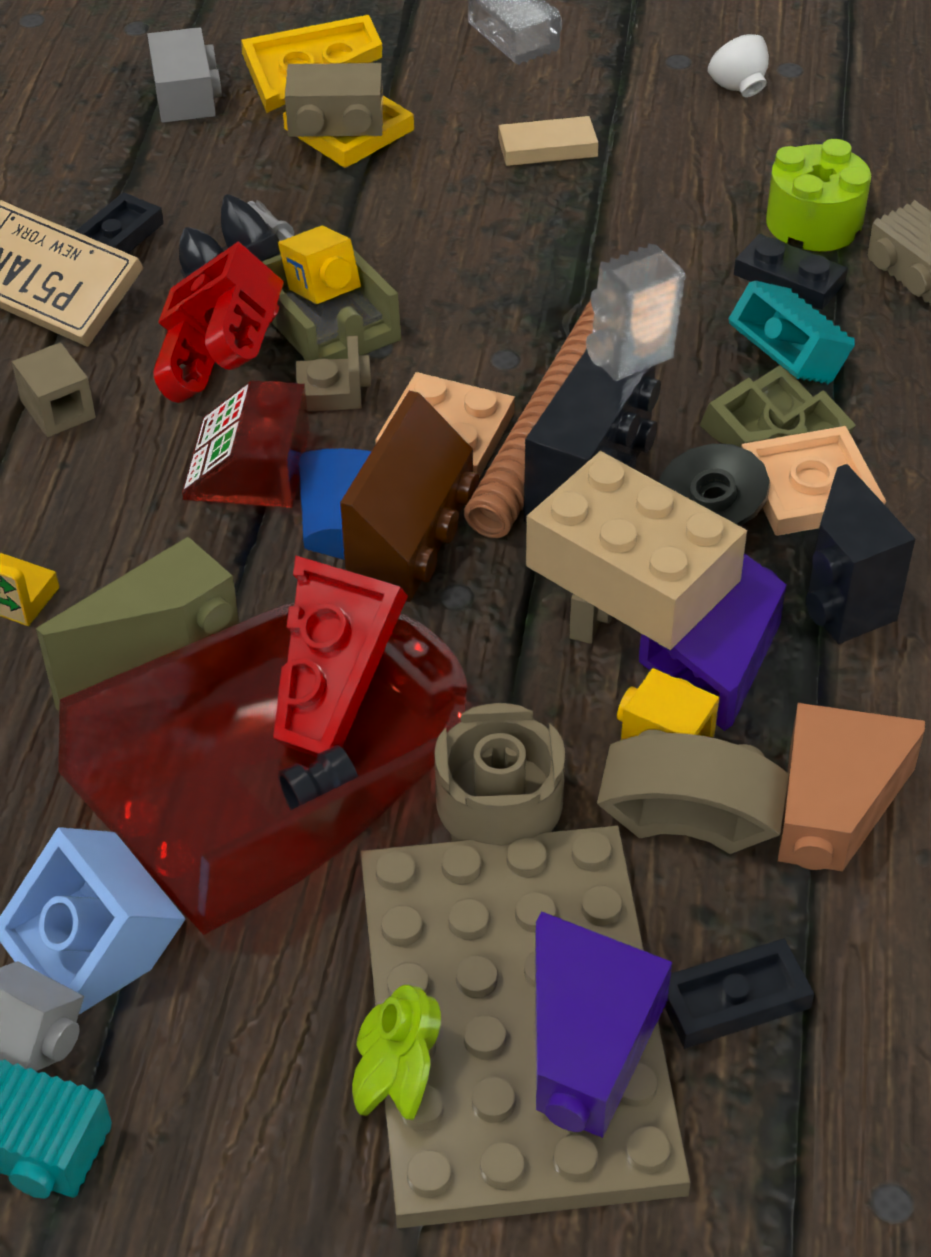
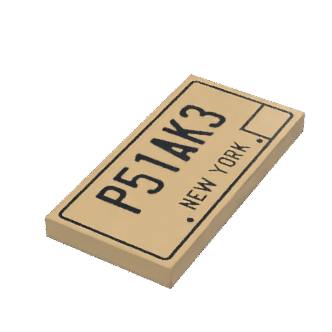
[0,200,144,347]

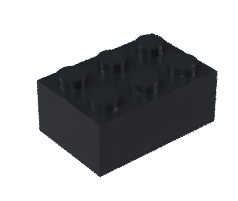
[524,337,661,522]

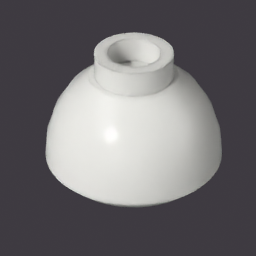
[708,34,769,97]

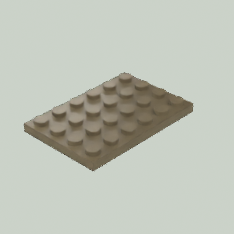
[361,825,690,1229]

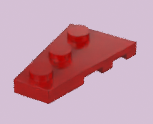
[273,555,408,757]

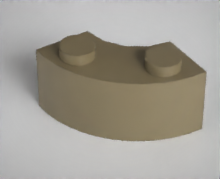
[597,730,789,854]

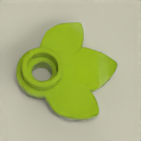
[352,984,441,1120]

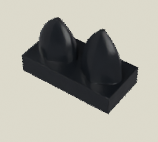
[179,194,280,279]

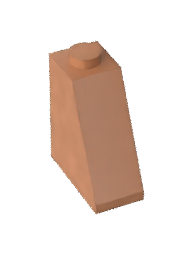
[778,703,925,871]

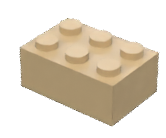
[526,451,747,650]

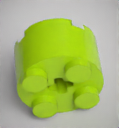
[766,139,871,251]

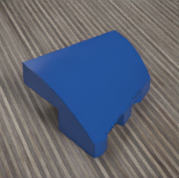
[298,448,371,560]

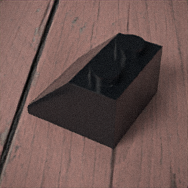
[806,464,915,644]

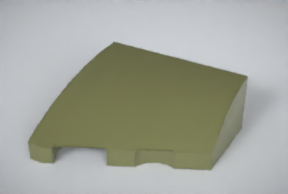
[700,365,856,447]

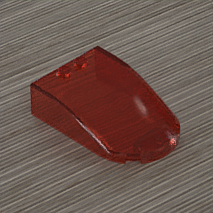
[59,602,467,935]

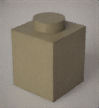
[12,342,96,437]

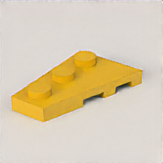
[241,15,382,113]

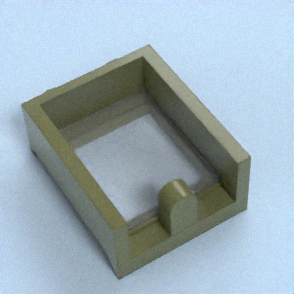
[262,249,401,361]

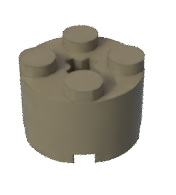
[435,703,565,845]

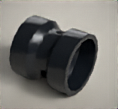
[278,745,364,829]

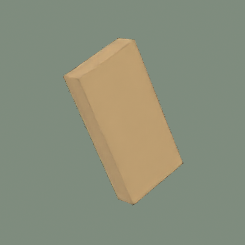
[498,116,598,166]

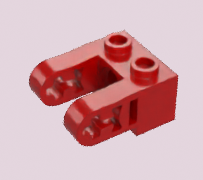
[154,241,284,403]

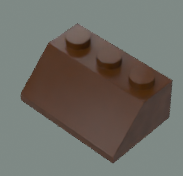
[340,390,479,602]

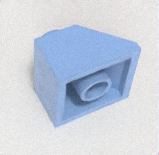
[0,827,186,1014]

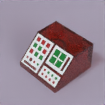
[182,380,309,507]

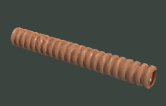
[464,277,640,538]

